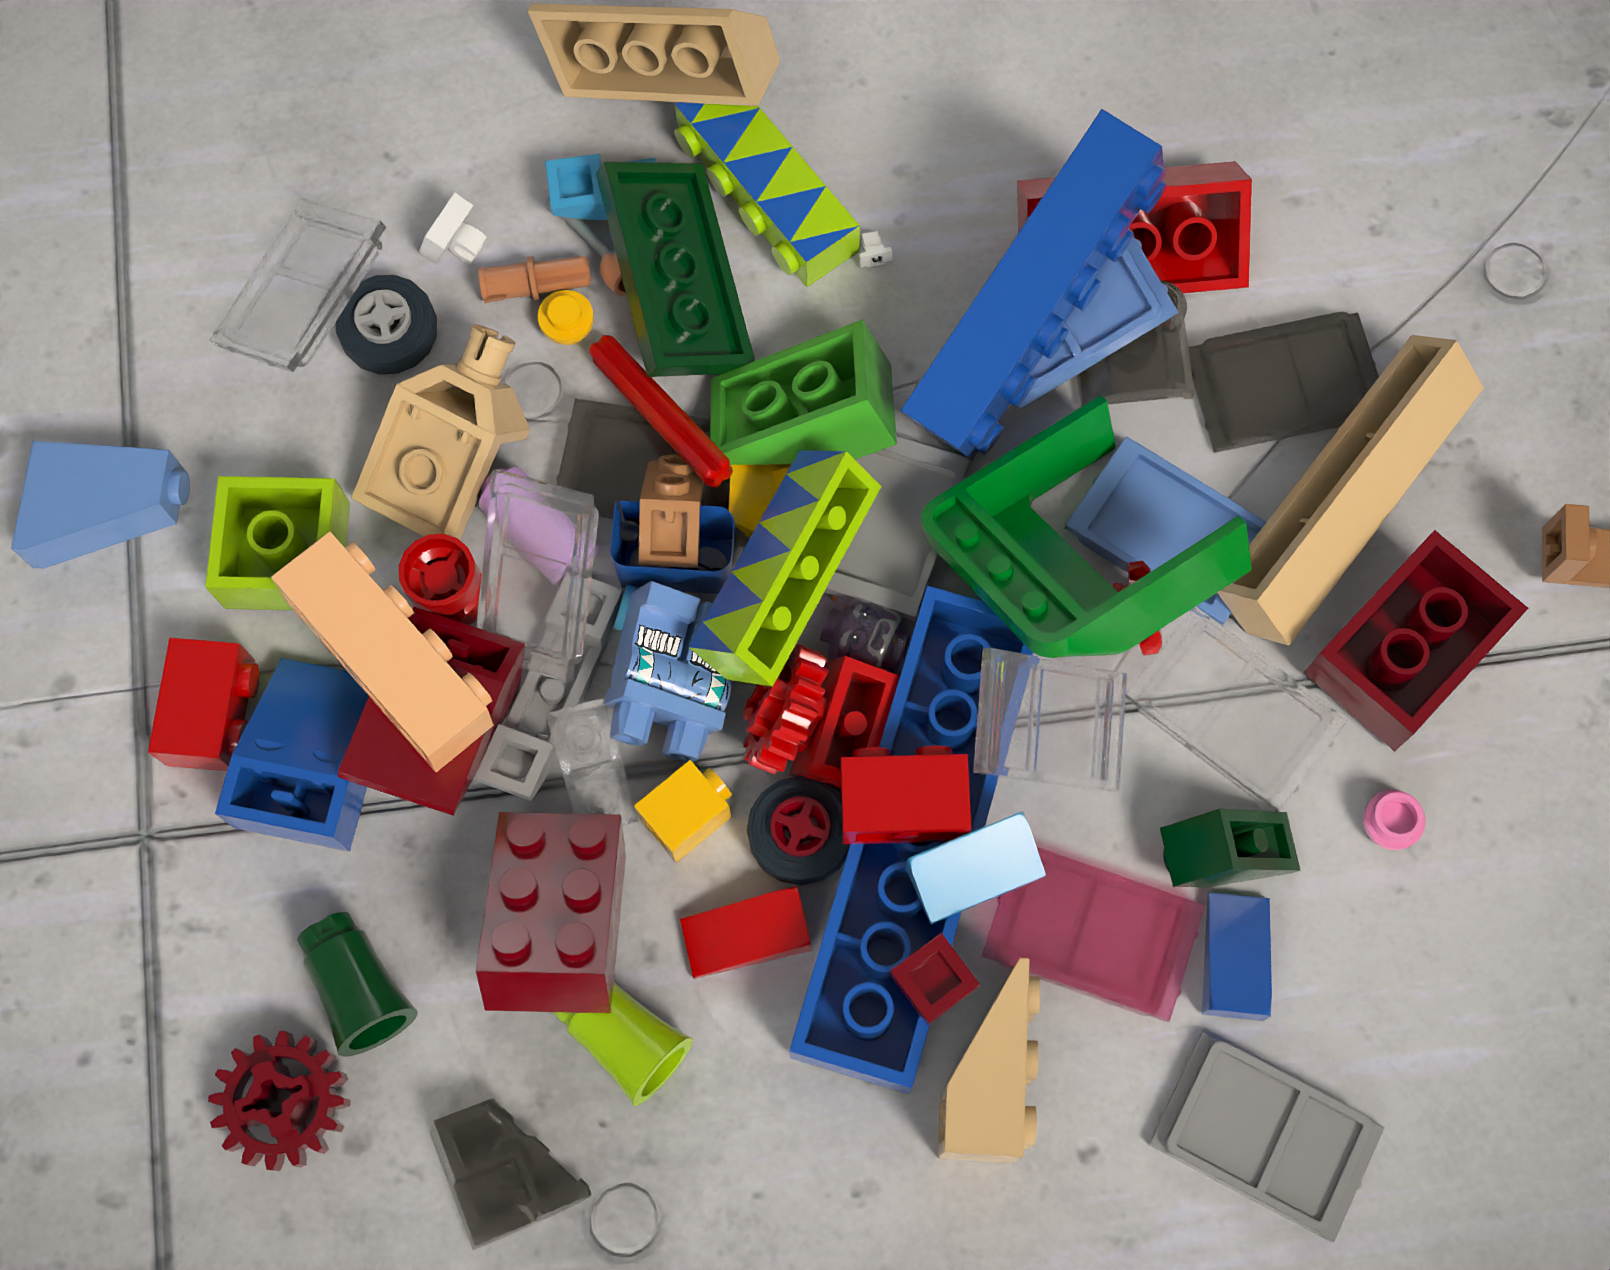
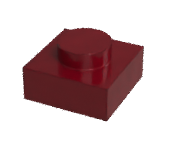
[889,933,980,1026]

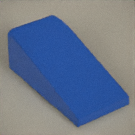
[1202,892,1272,1021]

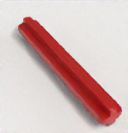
[589,335,733,487]

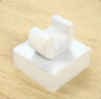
[419,192,487,265]

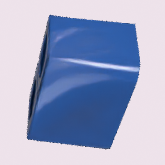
[610,501,735,594]

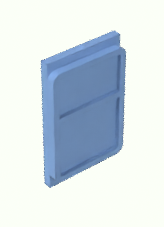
[1019,228,1179,409]
[1064,436,1266,627]

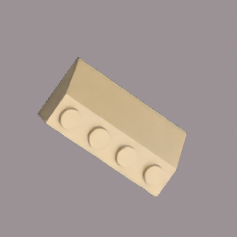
[528,3,780,106]

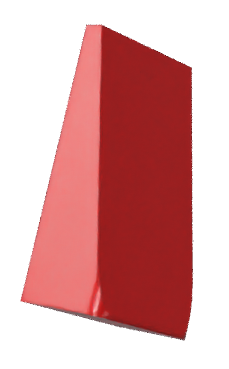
[680,886,812,979]

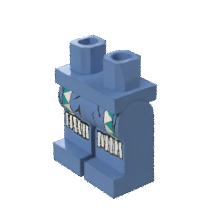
[603,581,732,763]

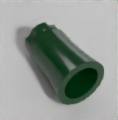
[297,912,418,1057]

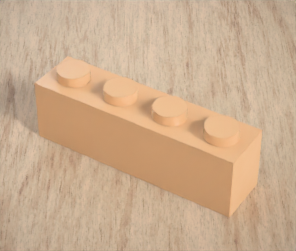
[271,532,494,772]

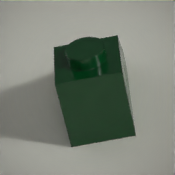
[1160,808,1301,888]

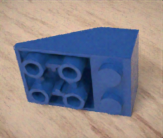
[215,658,369,852]

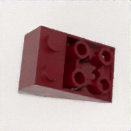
[338,607,525,816]

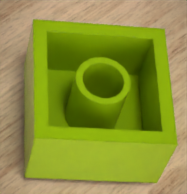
[205,476,350,610]

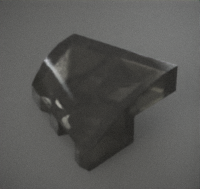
[430,1098,592,1250]

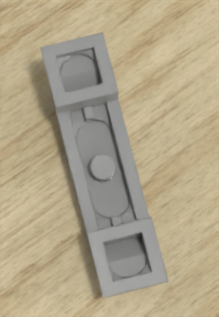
[474,570,623,801]

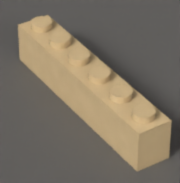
[1217,335,1484,646]

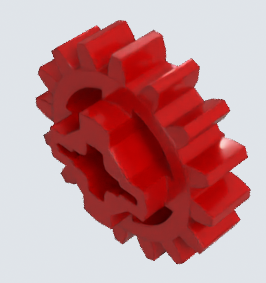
[742,643,828,775]

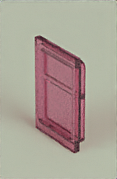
[981,847,1205,1022]

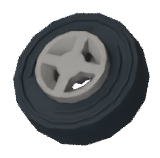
[335,275,437,375]

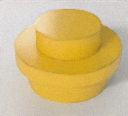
[538,290,594,345]

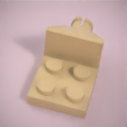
[351,324,530,540]

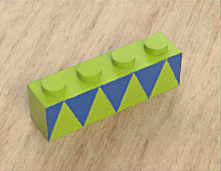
[674,102,860,287]
[689,450,882,687]

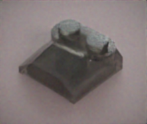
[1077,280,1194,407]

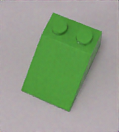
[710,319,897,465]

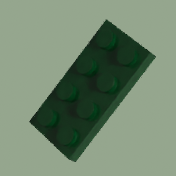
[596,162,755,377]

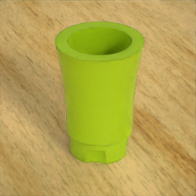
[552,982,693,1106]

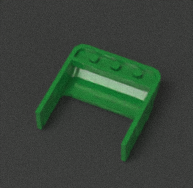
[921,395,1252,658]

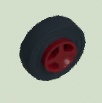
[746,776,850,885]

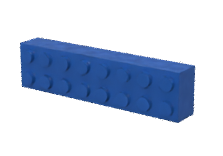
[789,586,1033,1094]

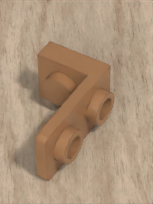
[639,454,704,568]
[1542,504,1610,588]

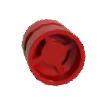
[398,533,488,625]

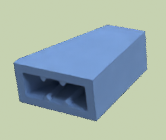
[11,441,190,569]

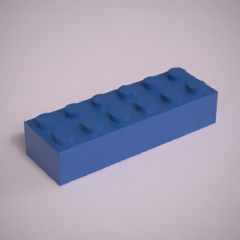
[901,109,1167,461]

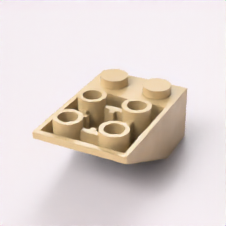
[938,958,1040,1163]

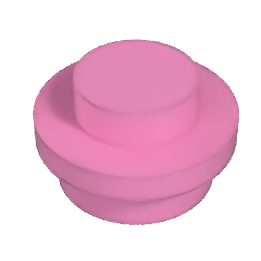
[1363,790,1426,850]

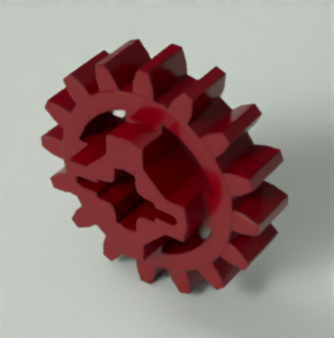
[208,1031,351,1171]

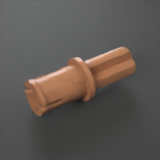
[478,256,591,303]

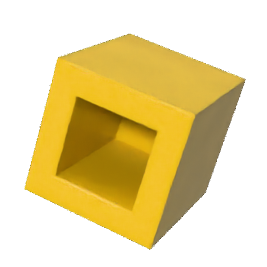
[634,760,732,863]

